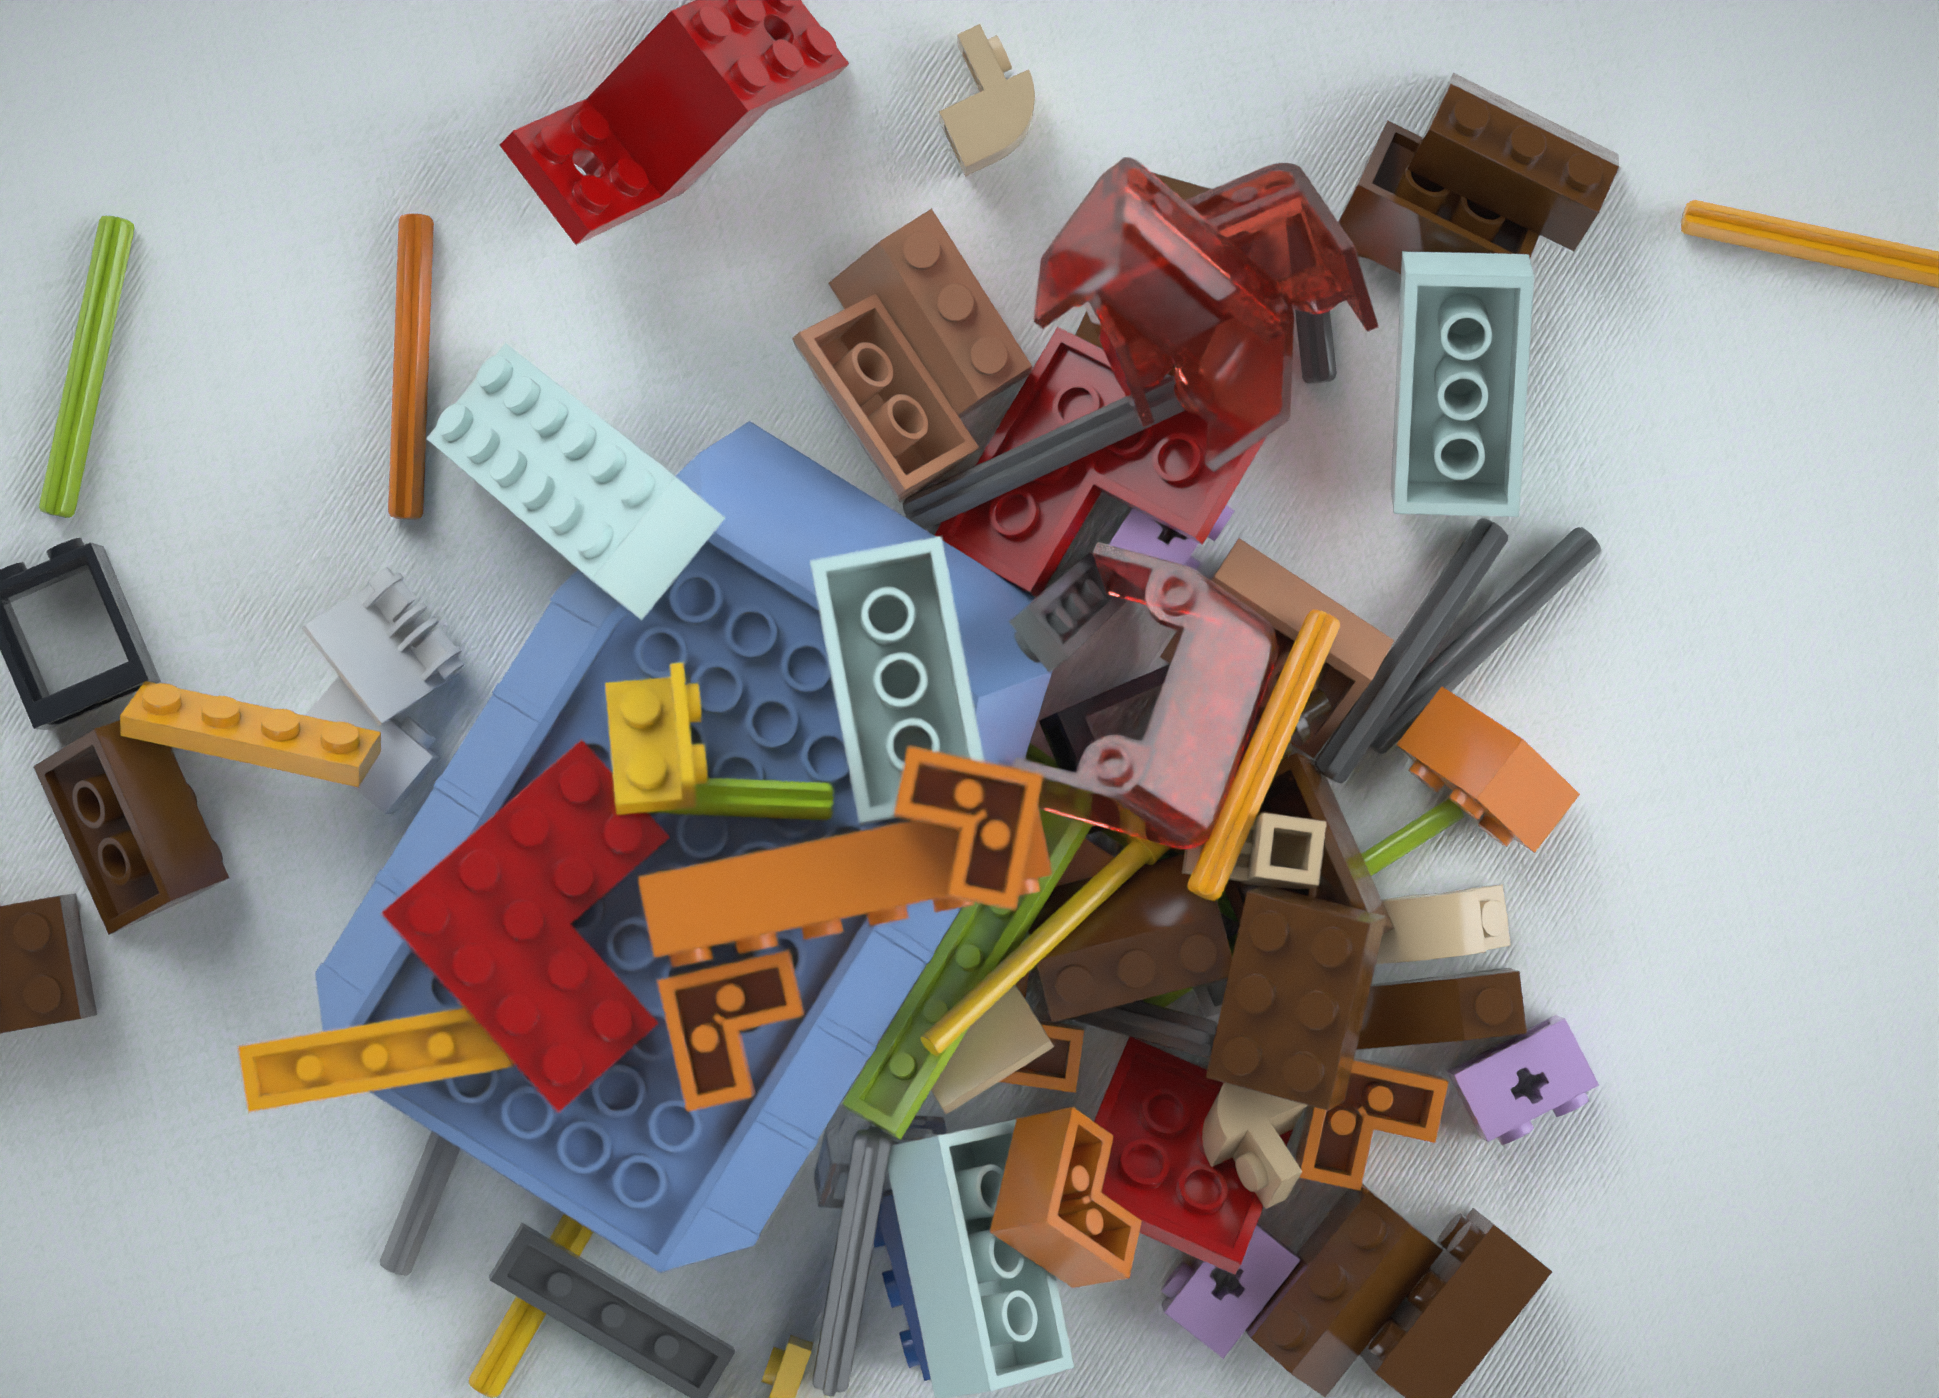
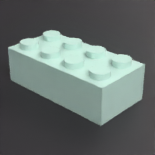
[1391,252,1534,517]
[810,536,984,825]
[888,1119,1074,1398]

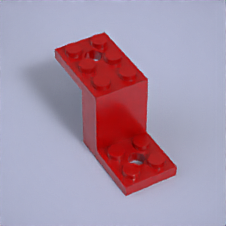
[499,0,849,245]

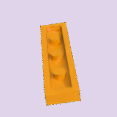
[120,681,381,787]
[238,1008,514,1112]

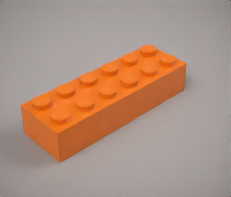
[638,803,1052,967]

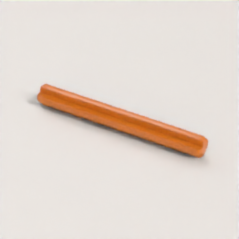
[388,213,434,520]

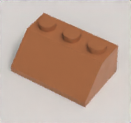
[829,208,1032,418]
[792,294,979,502]
[1160,538,1394,759]

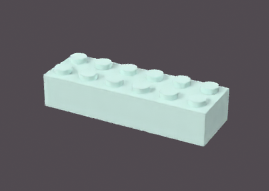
[426,343,725,620]

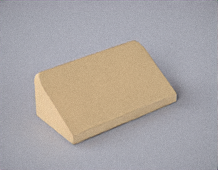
[931,985,1054,1114]

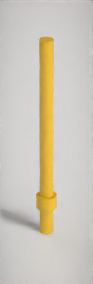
[920,804,1191,1056]

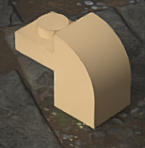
[939,24,1035,177]
[1182,808,1326,889]
[1376,885,1511,964]
[1202,1083,1307,1209]

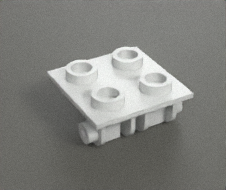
[302,567,465,726]

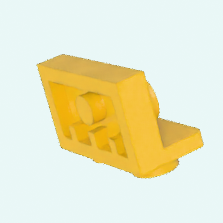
[605,662,708,815]

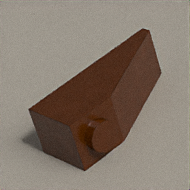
[1356,968,1527,1050]

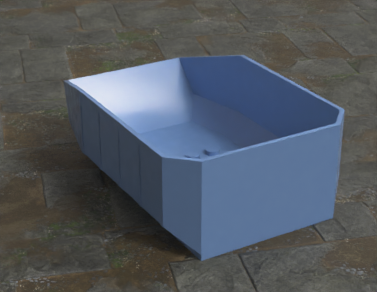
[315,421,1053,1273]

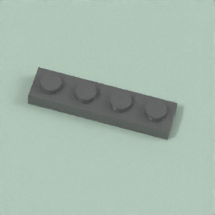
[1009,552,1128,672]
[489,1223,735,1398]

